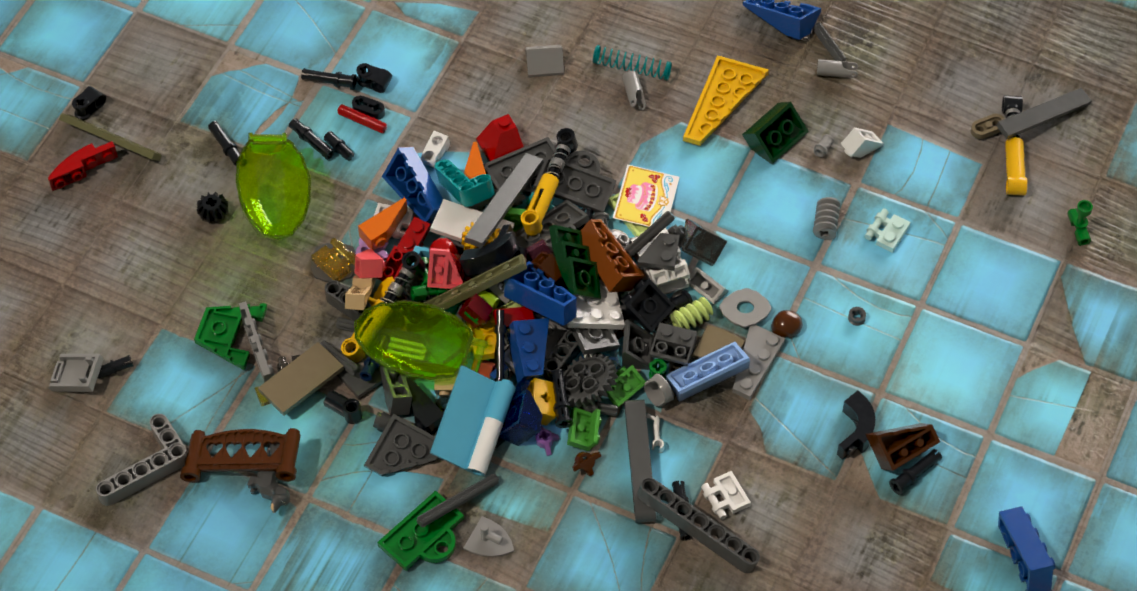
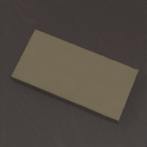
[258,342,344,416]

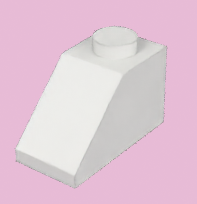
[841,127,884,158]

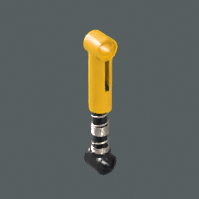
[1002,95,1027,196]
[520,128,578,236]
[341,251,426,363]

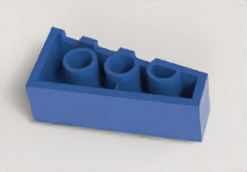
[382,147,443,224]
[504,261,577,326]
[998,506,1055,591]

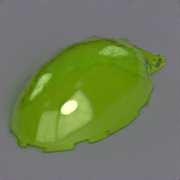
[235,133,311,243]
[354,300,489,383]

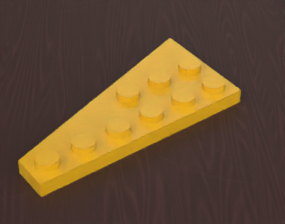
[683,55,769,146]

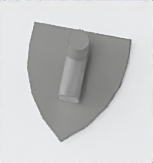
[463,516,514,557]

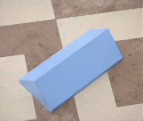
[665,342,750,402]

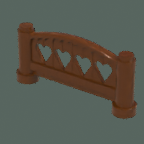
[180,428,301,483]

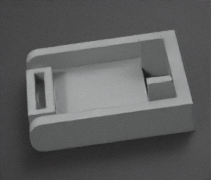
[48,354,104,392]

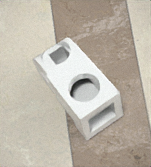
[421,131,450,168]

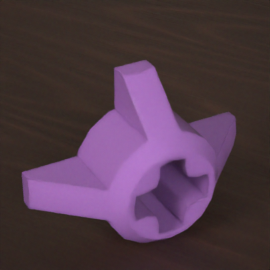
[536,426,560,456]

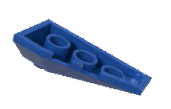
[743,0,821,40]

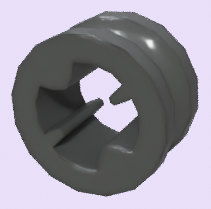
[848,307,866,326]

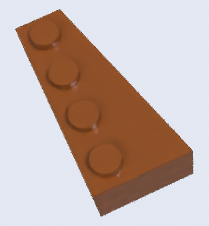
[580,219,645,293]

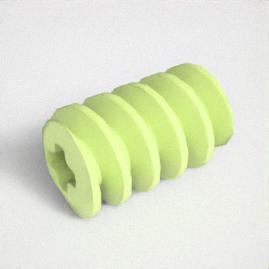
[670,297,713,330]

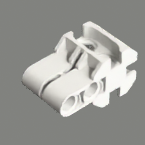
[630,228,690,295]

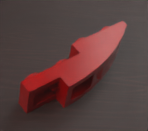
[48,141,118,191]
[377,217,431,281]

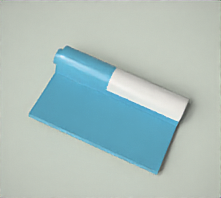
[430,365,516,476]

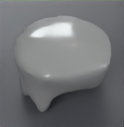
[644,373,674,407]

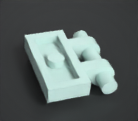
[865,209,911,253]

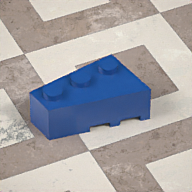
[506,318,549,384]

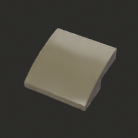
[692,325,745,359]

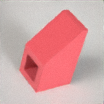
[354,249,385,278]

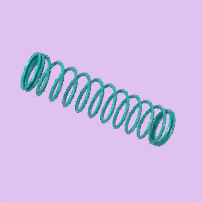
[592,45,672,81]

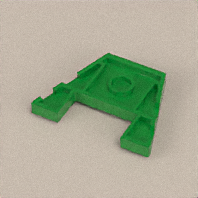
[194,303,267,370]

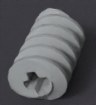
[813,197,840,240]

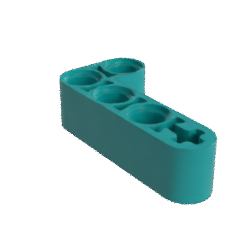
[435,159,495,207]

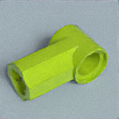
[478,290,503,314]

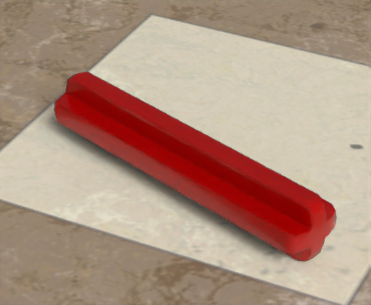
[337,104,387,133]

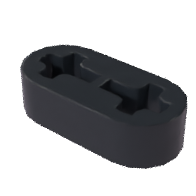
[352,96,385,120]

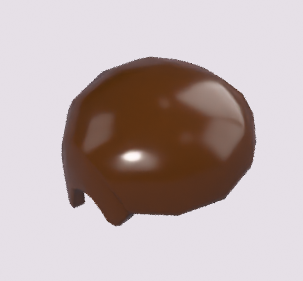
[771,310,803,339]

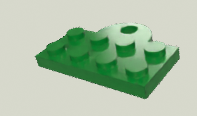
[377,491,464,571]

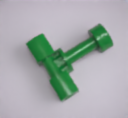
[1067,200,1093,246]
[410,257,450,301]

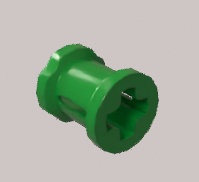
[649,359,667,379]

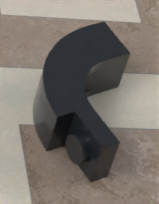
[459,224,518,276]
[837,390,876,460]

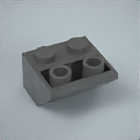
[649,323,697,365]

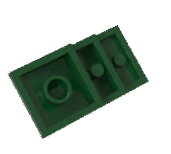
[549,225,601,300]

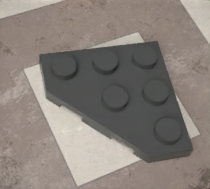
[364,414,438,476]

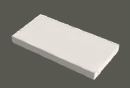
[430,199,515,242]

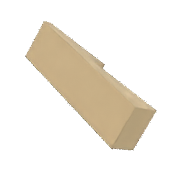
[345,275,377,310]

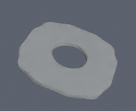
[719,288,771,328]

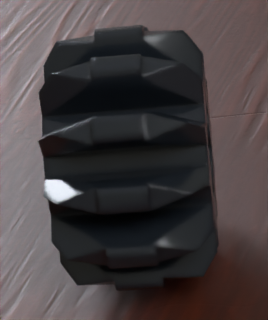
[197,192,228,224]

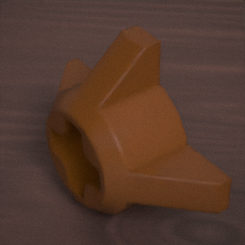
[572,452,601,476]

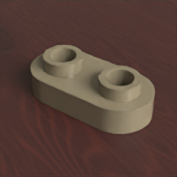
[971,114,1005,139]

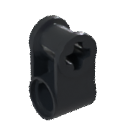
[356,63,392,93]
[72,86,106,120]

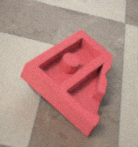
[427,248,463,289]

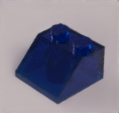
[499,389,543,446]

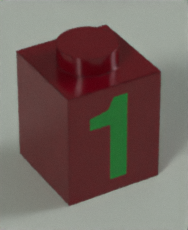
[457,293,493,329]

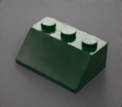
[742,102,809,164]

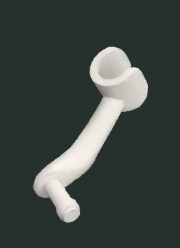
[646,413,664,453]

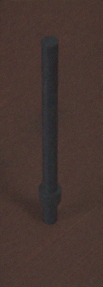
[494,310,506,428]

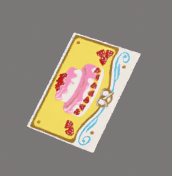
[613,164,680,229]

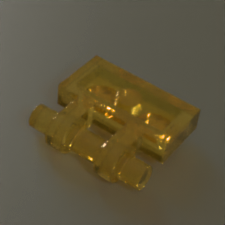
[311,238,356,281]

